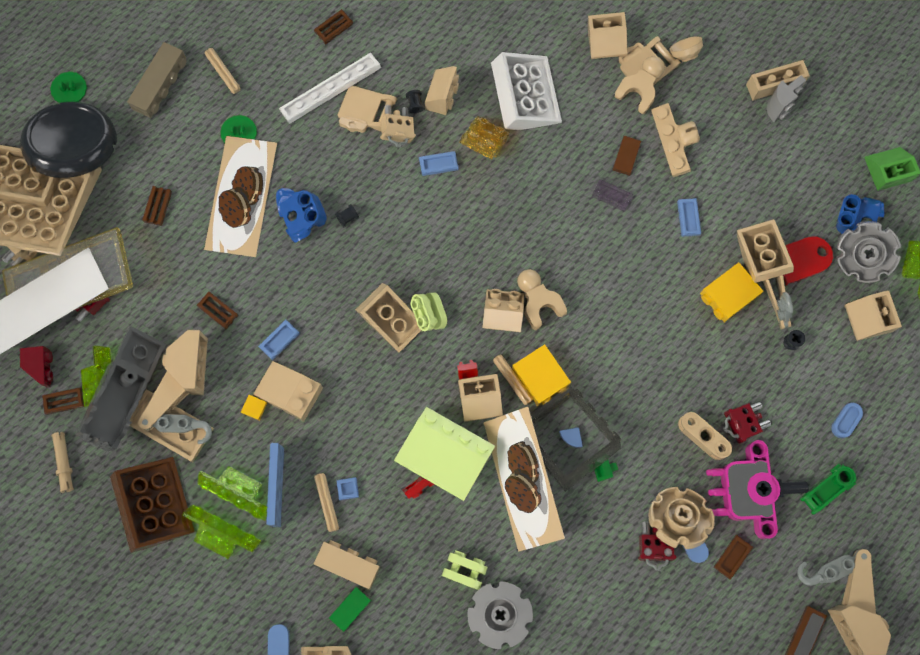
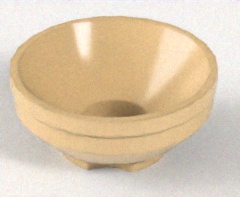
[670,37,703,62]

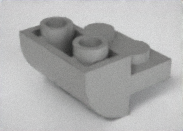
[767,75,806,122]

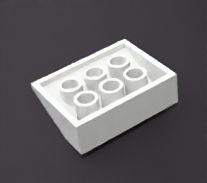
[491,52,562,130]

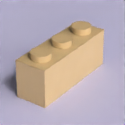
[746,60,810,101]
[314,540,380,589]

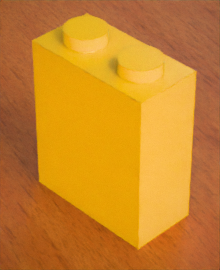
[700,262,764,322]
[512,344,571,406]

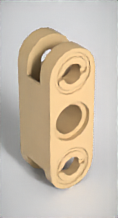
[678,412,732,460]

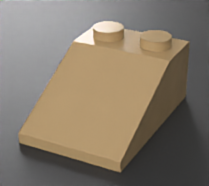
[355,283,421,353]
[253,361,323,422]

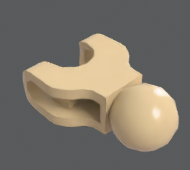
[615,56,665,114]
[517,269,567,330]

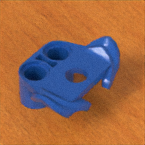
[276,188,327,243]
[836,194,885,234]

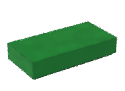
[329,587,372,632]

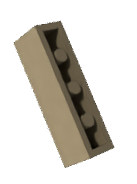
[127,42,187,118]

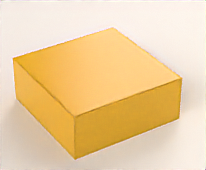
[241,395,267,421]

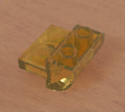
[459,116,510,160]

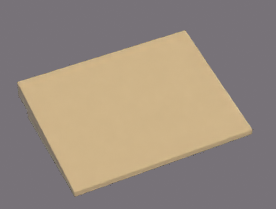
[0,145,102,256]

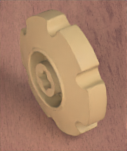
[648,487,714,549]

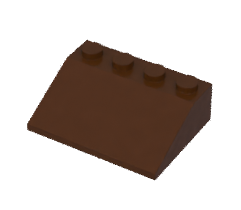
[110,457,195,553]

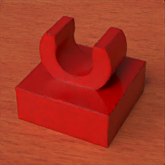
[457,360,478,380]

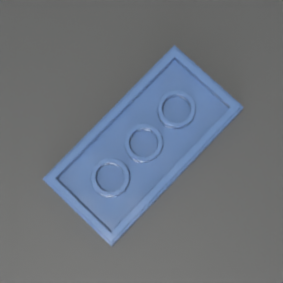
[266,443,284,527]

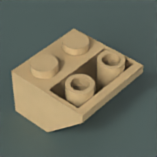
[588,12,627,59]
[425,66,459,115]
[482,289,524,332]
[845,290,902,341]
[458,374,503,422]

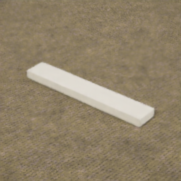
[279,53,381,124]

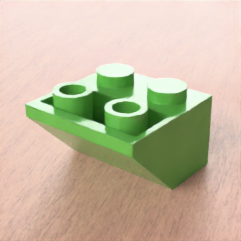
[865,147,920,191]

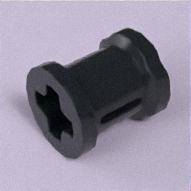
[405,90,425,114]
[335,204,359,228]
[783,330,806,350]

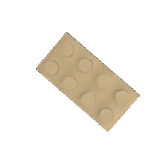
[130,389,214,462]

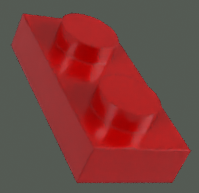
[402,476,434,499]

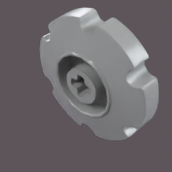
[836,221,901,283]
[467,582,533,649]

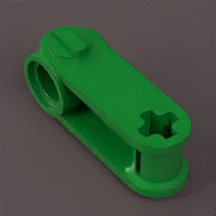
[800,463,857,515]

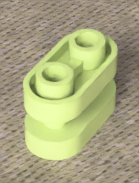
[410,293,447,331]
[442,550,488,590]

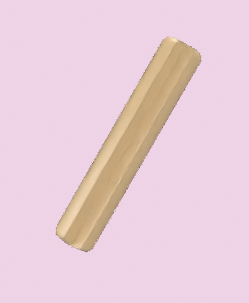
[205,48,240,94]
[493,354,533,405]
[314,473,339,532]

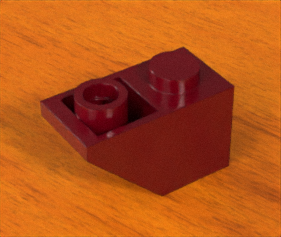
[20,346,53,388]

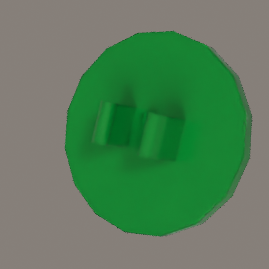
[50,71,87,103]
[220,115,257,144]

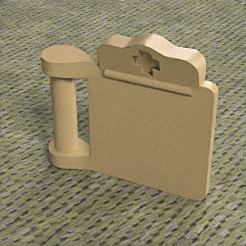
[619,36,681,84]
[338,86,397,133]

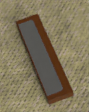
[785,606,827,655]

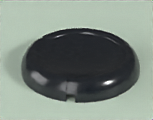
[20,102,117,178]

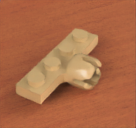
[651,103,700,177]

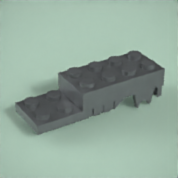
[75,326,166,452]

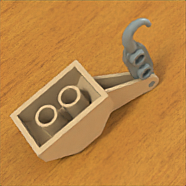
[737,219,794,329]
[138,330,212,444]
[797,549,891,655]

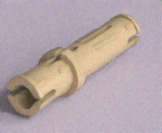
[52,432,74,493]

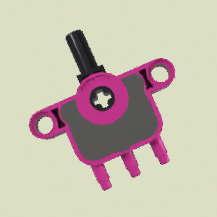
[706,440,809,539]

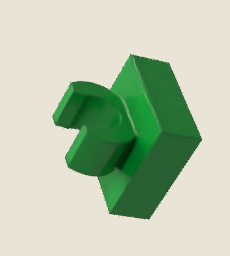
[592,458,618,482]

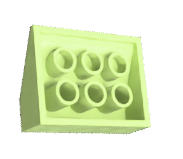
[394,407,495,501]

